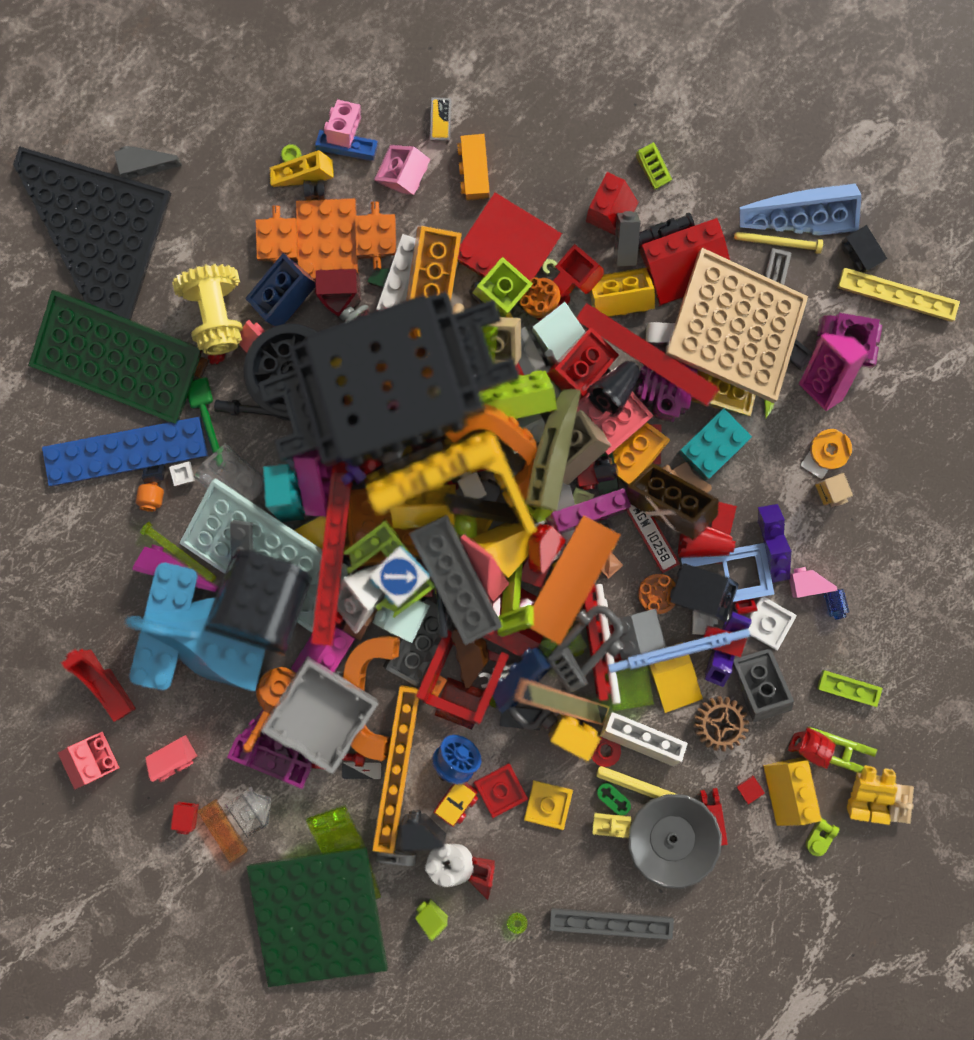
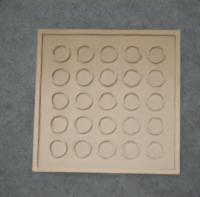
[665,248,808,403]

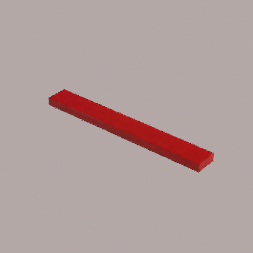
[576,303,720,407]

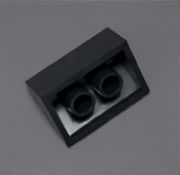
[401,810,446,850]

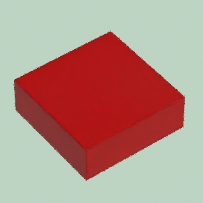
[736,775,765,804]

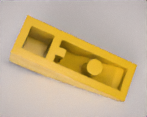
[270,150,333,187]

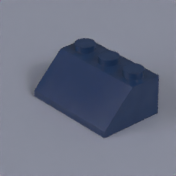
[245,253,316,326]
[493,647,552,713]

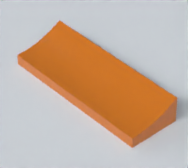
[530,515,621,645]

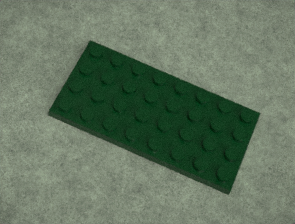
[28,290,203,424]

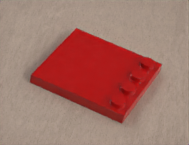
[457,192,562,281]

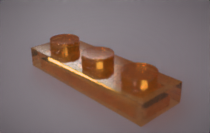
[197,799,248,863]

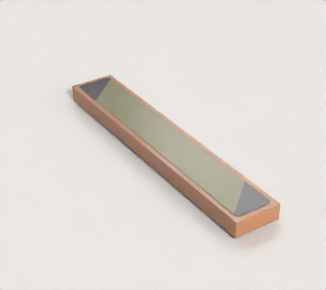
[514,678,610,726]

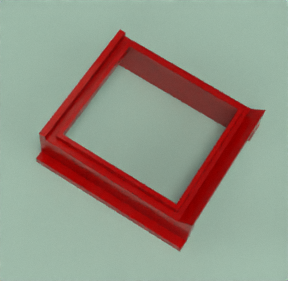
[416,630,509,726]

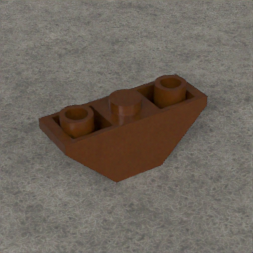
[452,628,490,688]

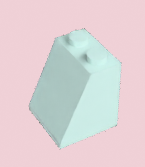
[532,302,585,361]

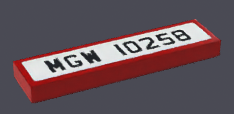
[626,505,680,574]

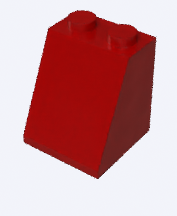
[586,172,639,235]

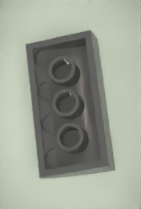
[383,597,455,688]

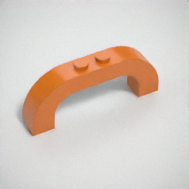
[445,404,539,500]
[342,635,400,761]

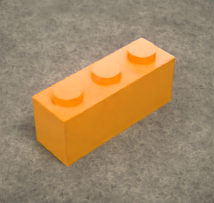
[457,134,489,200]

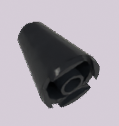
[587,361,640,417]

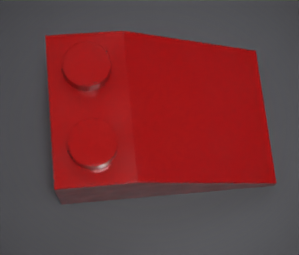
[547,327,619,400]

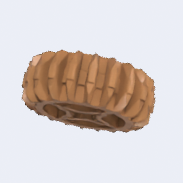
[694,696,749,752]

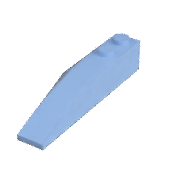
[739,184,861,235]

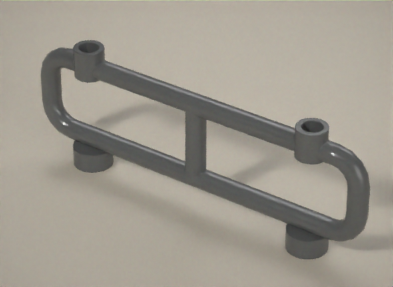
[508,605,624,731]

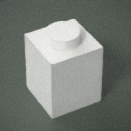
[458,471,487,499]

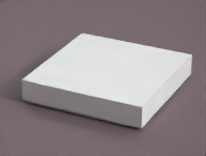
[748,596,797,651]

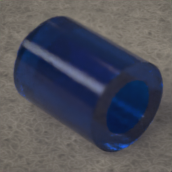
[823,588,850,620]

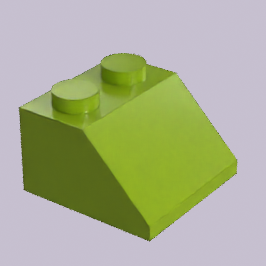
[473,257,533,317]

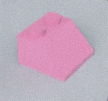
[374,145,430,195]

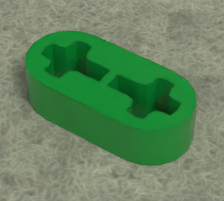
[597,782,631,815]

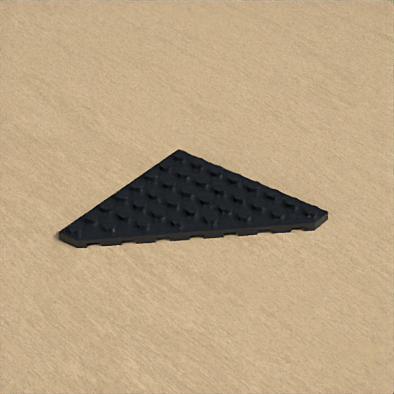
[13,146,172,320]

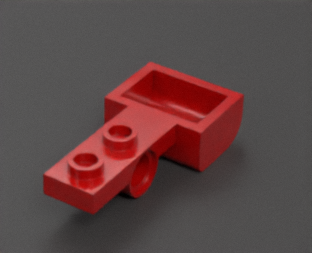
[537,244,604,321]

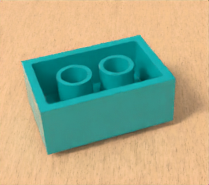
[677,408,752,481]
[264,464,305,522]

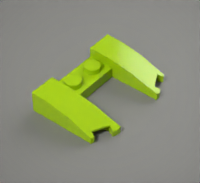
[344,520,435,618]

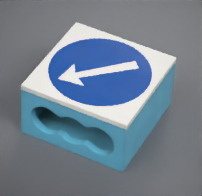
[370,545,430,606]

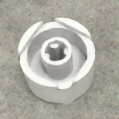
[425,844,473,887]

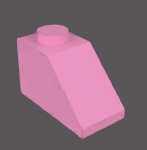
[789,567,837,598]

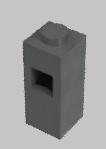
[613,211,641,266]

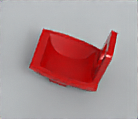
[788,728,836,769]

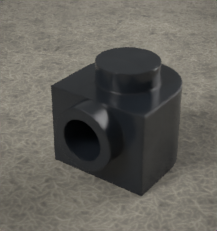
[594,456,618,483]

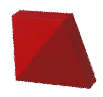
[733,598,758,615]

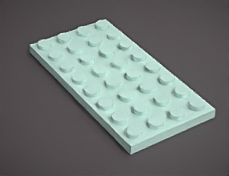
[179,478,349,632]

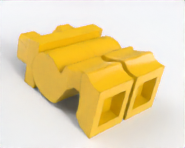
[846,766,898,825]

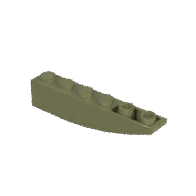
[526,389,581,511]

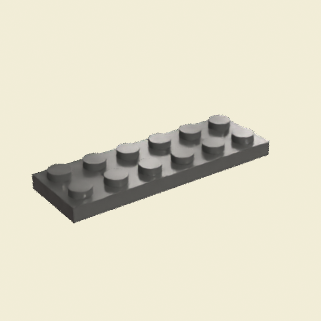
[410,515,503,645]

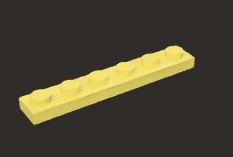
[837,268,960,322]

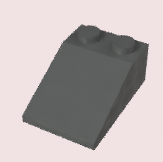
[733,648,794,723]

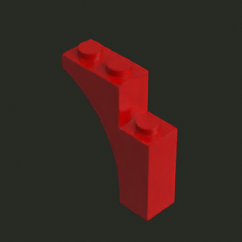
[61,649,136,722]

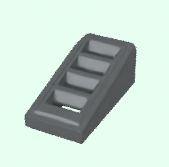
[547,647,588,694]

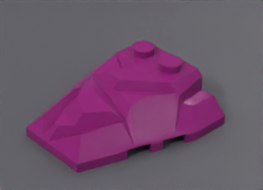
[227,708,312,789]

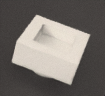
[169,462,195,487]

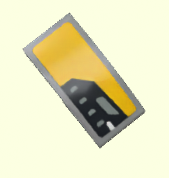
[430,98,451,140]

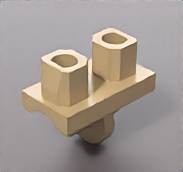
[889,784,914,824]

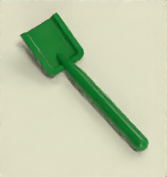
[188,377,224,467]

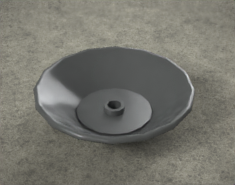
[628,794,722,889]

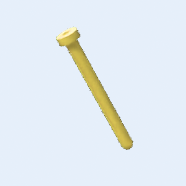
[734,232,823,254]

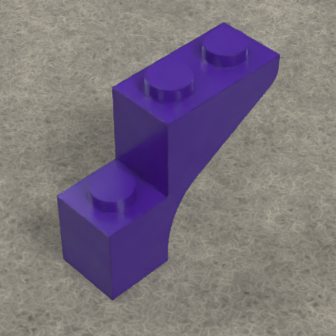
[758,504,791,583]

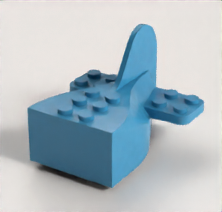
[125,563,266,691]

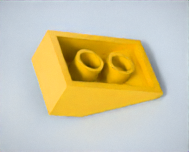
[691,370,756,416]
[647,642,703,713]

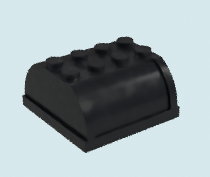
[204,550,312,656]

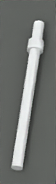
[595,584,621,704]

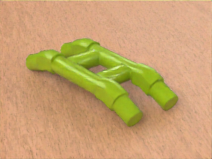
[808,727,877,773]

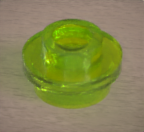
[507,913,528,934]

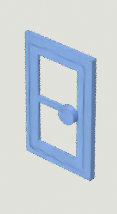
[681,543,774,602]

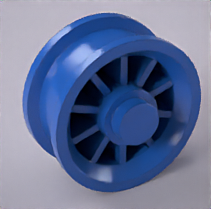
[432,735,482,784]

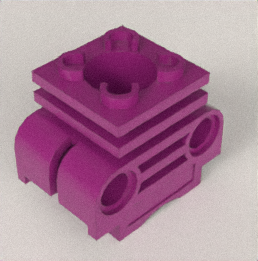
[815,312,882,368]
[635,360,698,422]

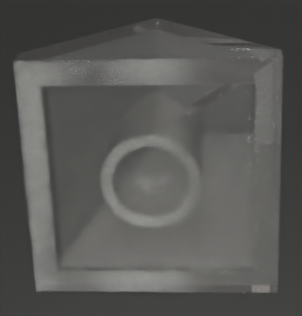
[225,787,271,838]

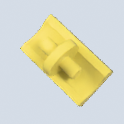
[592,813,631,838]

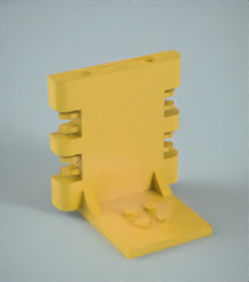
[364,429,536,534]

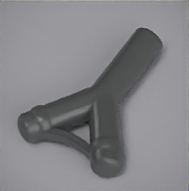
[545,349,557,367]

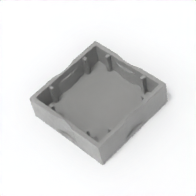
[262,656,378,774]

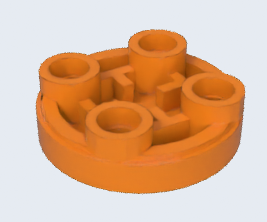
[520,277,560,318]
[638,574,676,614]

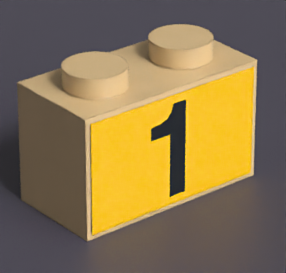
[815,473,853,507]

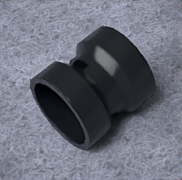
[304,180,325,200]

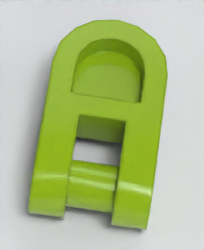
[806,818,839,856]

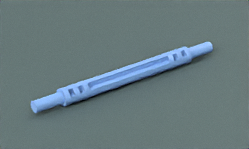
[608,629,750,673]

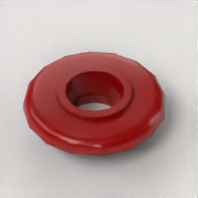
[591,736,621,767]

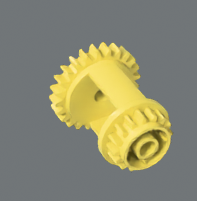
[172,264,243,355]

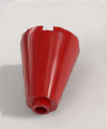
[678,526,735,558]

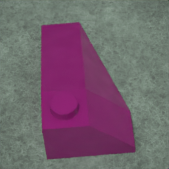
[132,544,220,592]

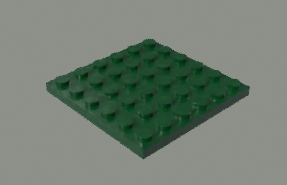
[247,847,388,987]

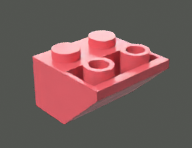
[58,731,119,790]
[145,735,197,782]

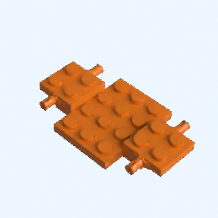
[256,198,397,280]

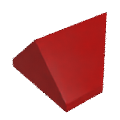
[468,857,495,900]

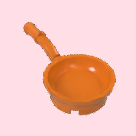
[243,667,296,753]

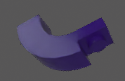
[704,612,752,687]

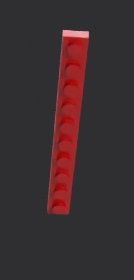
[311,462,352,646]

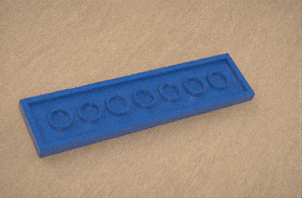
[42,417,208,487]

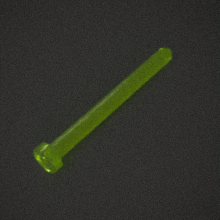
[140,522,216,582]

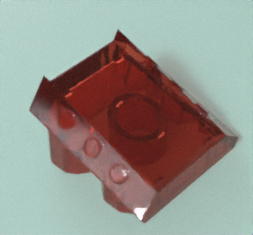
[435,677,485,730]

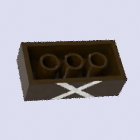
[627,463,719,540]

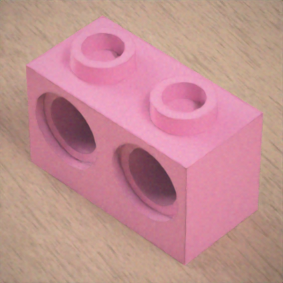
[324,100,361,148]

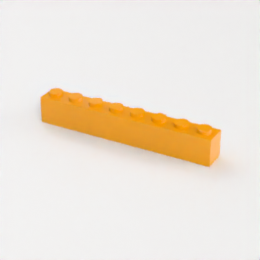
[373,685,420,854]

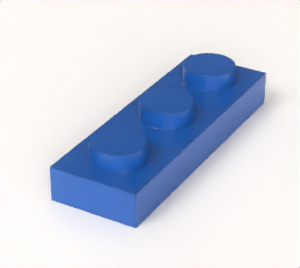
[315,130,378,161]

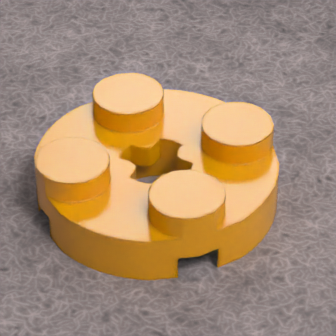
[810,429,852,470]

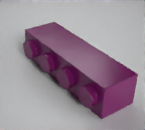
[545,488,631,535]

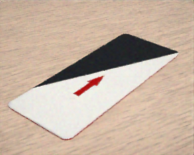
[342,762,381,779]

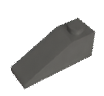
[114,146,182,179]

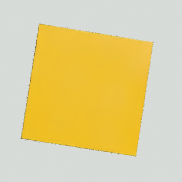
[524,780,573,830]

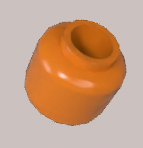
[136,482,164,512]

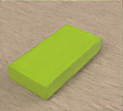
[498,605,534,637]

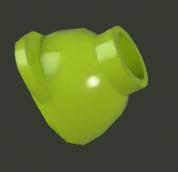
[454,514,477,538]

